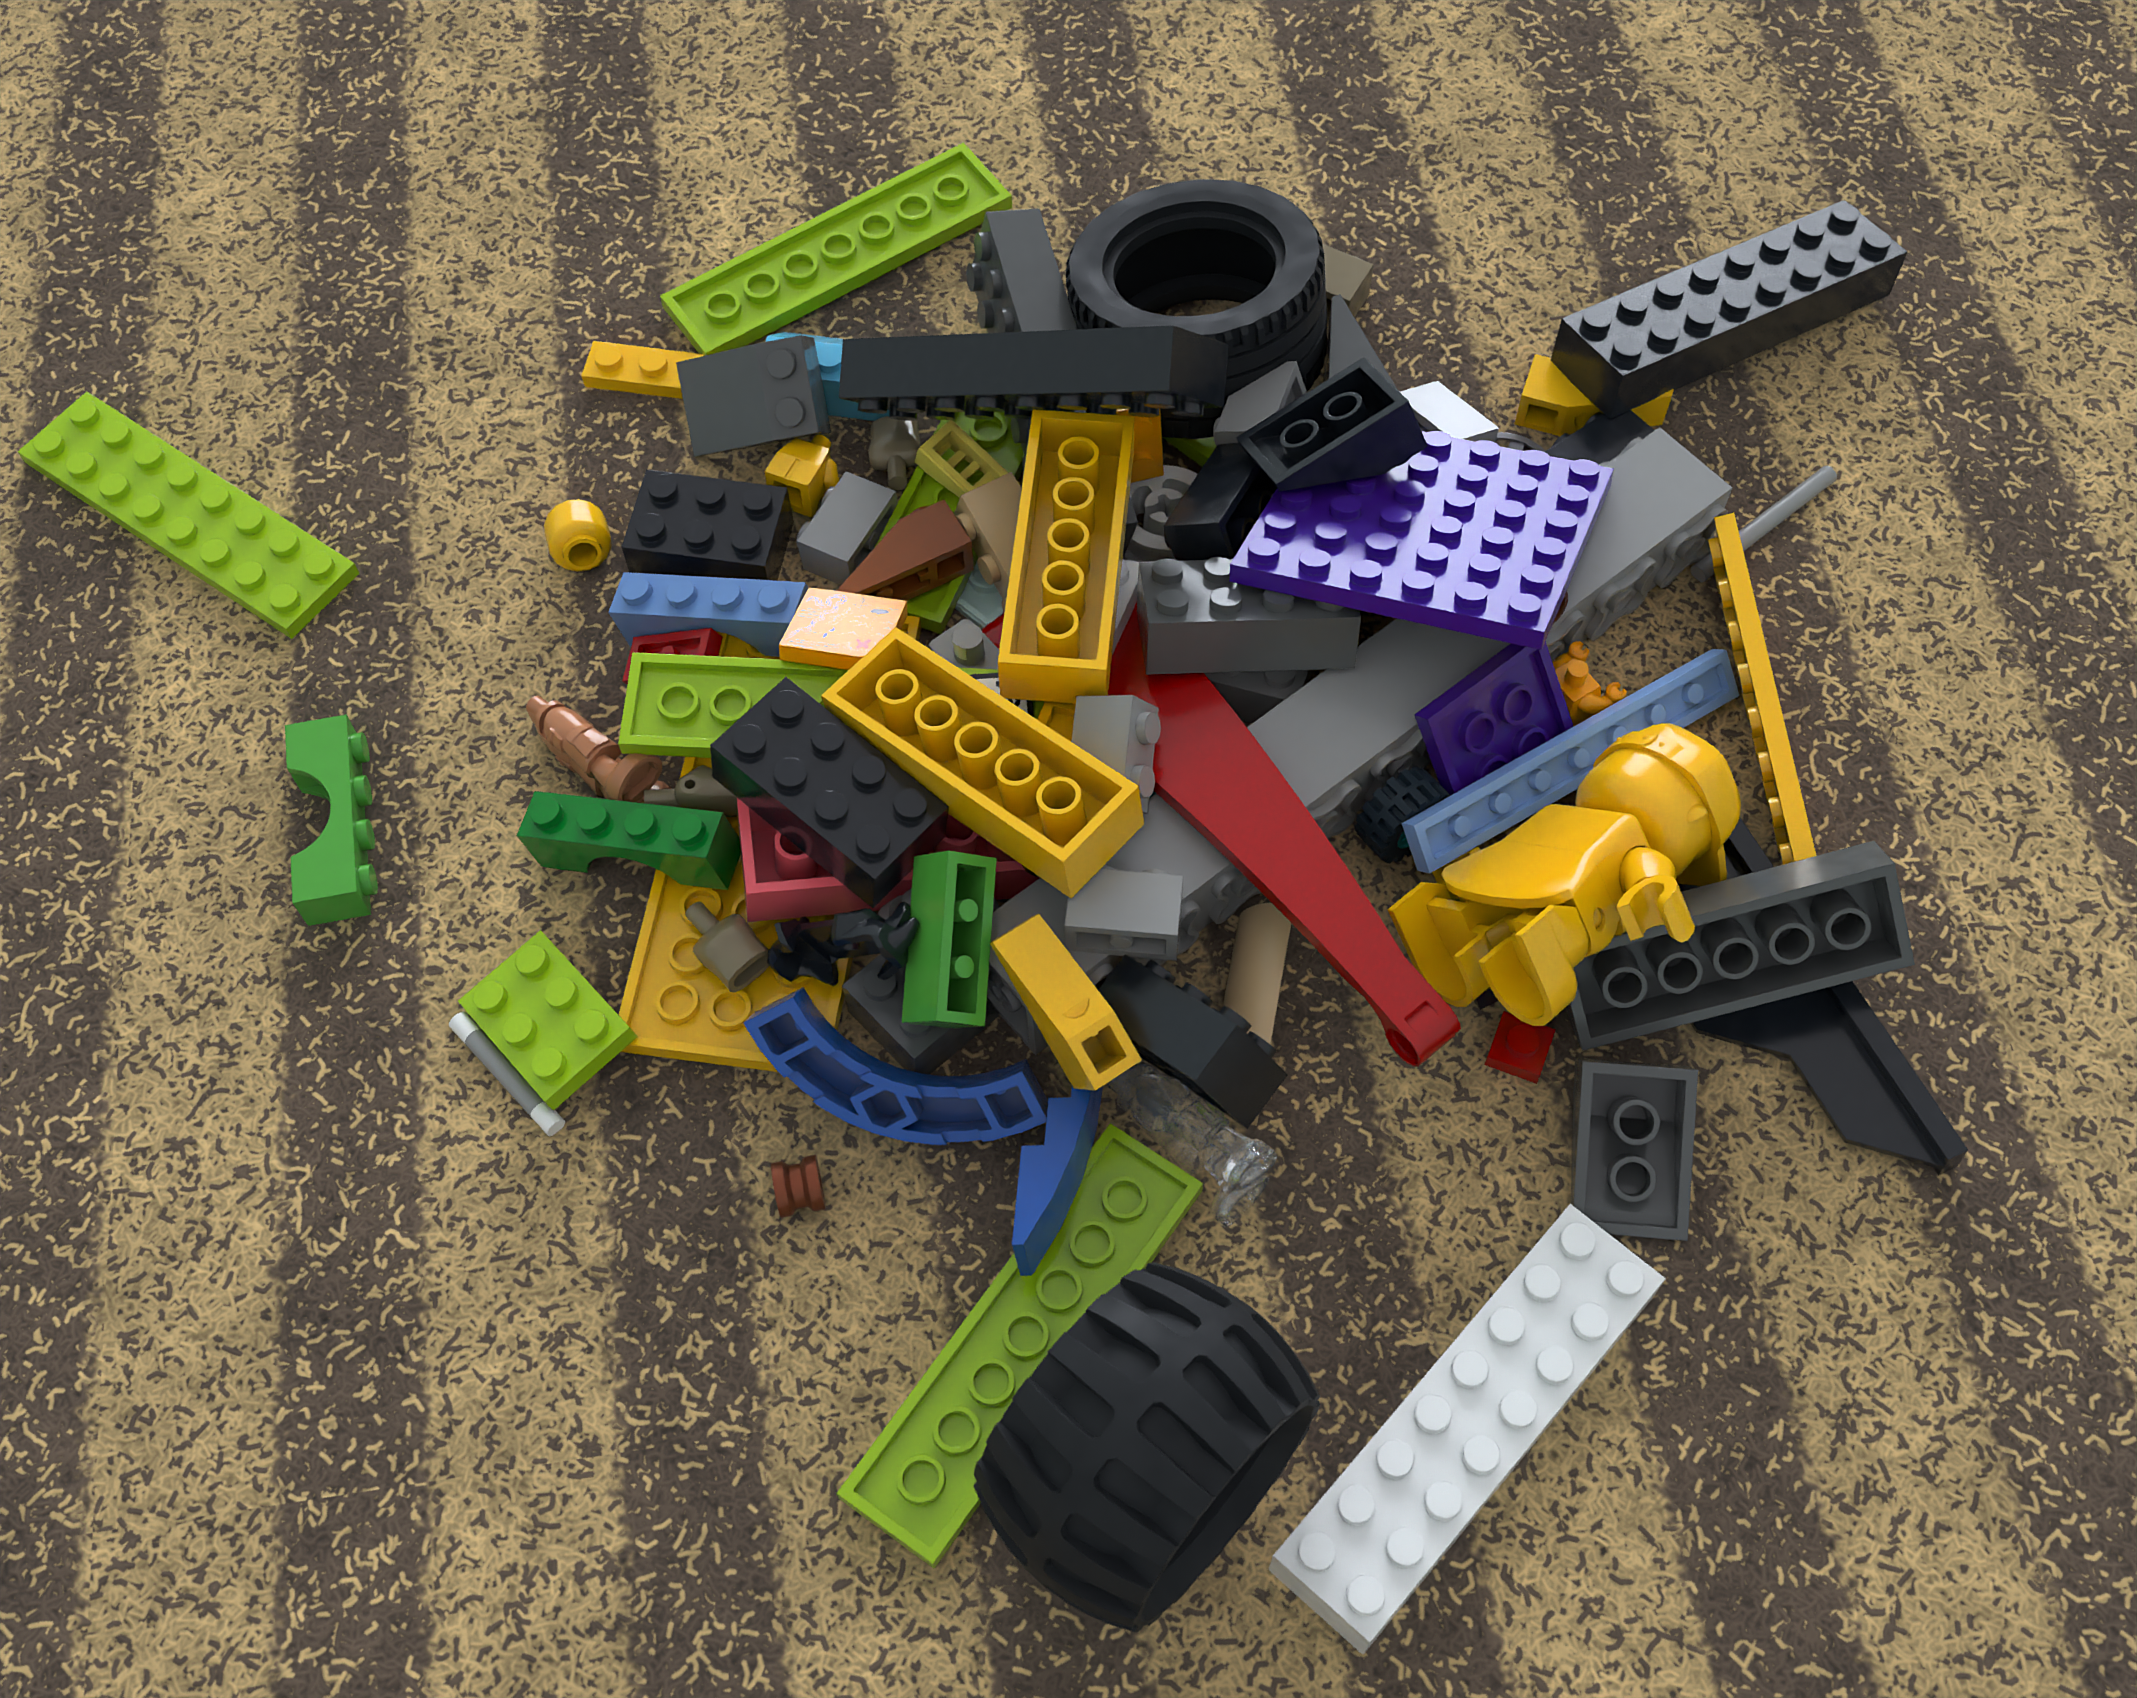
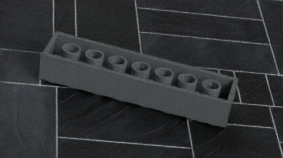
[966,208,1138,558]

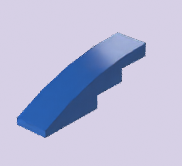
[1012,1086,1103,1276]

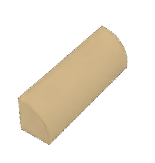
[1203,903,1292,1126]

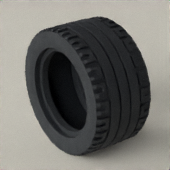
[1065,179,1327,439]

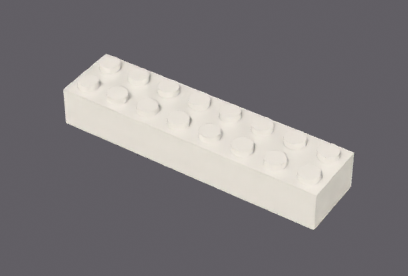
[1269,1204,1666,1655]

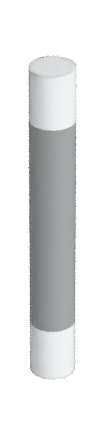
[449,1011,565,1136]

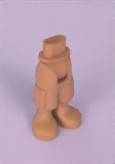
[526,695,672,803]

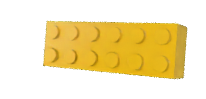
[998,409,1134,704]
[821,627,1144,899]

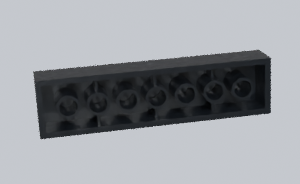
[1550,200,1907,419]
[839,325,1229,421]

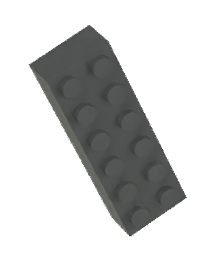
[1566,841,1915,1051]

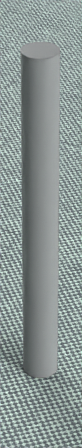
[1690,465,1837,583]

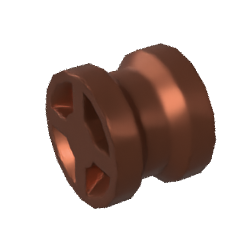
[771,1154,826,1218]

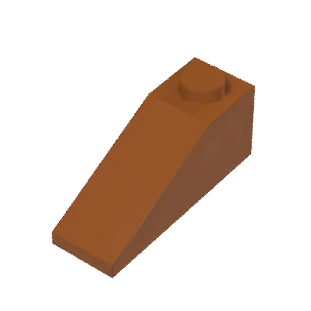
[836,500,974,601]

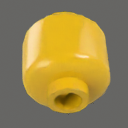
[544,499,612,572]

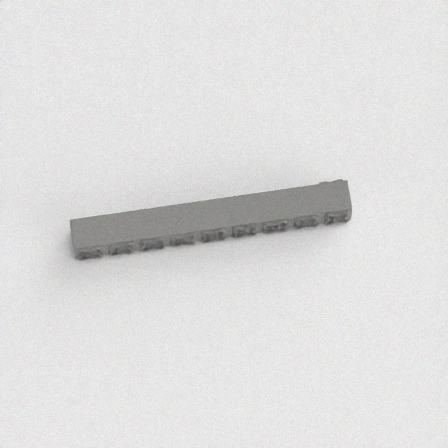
[987,427,1732,1055]

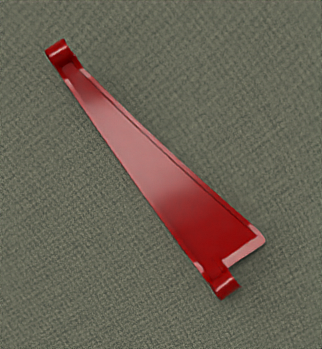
[981,602,1461,1067]

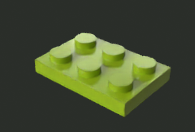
[458,930,638,1111]

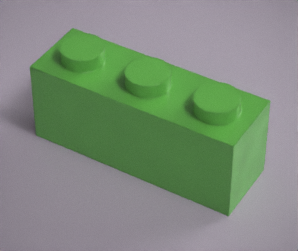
[902,850,997,1028]

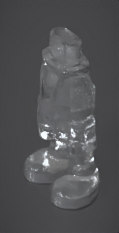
[1106,1062,1277,1227]

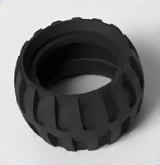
[973,1263,1320,1632]

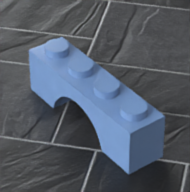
[608,572,808,657]

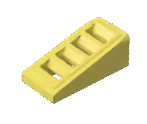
[915,420,1021,498]

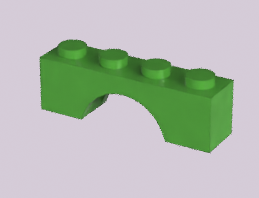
[285,714,378,926]

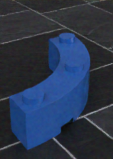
[743,987,1048,1145]

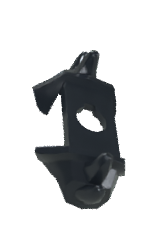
[767,901,919,986]

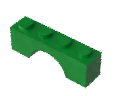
[516,791,741,890]

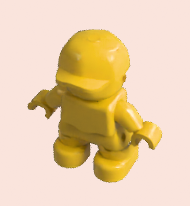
[1387,723,1741,1026]

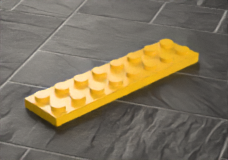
[1708,513,1816,865]

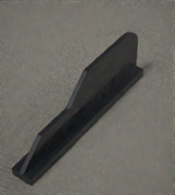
[1678,816,1968,1175]

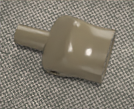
[868,416,922,490]
[644,765,738,817]
[685,902,769,992]

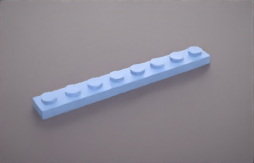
[1401,649,1739,873]

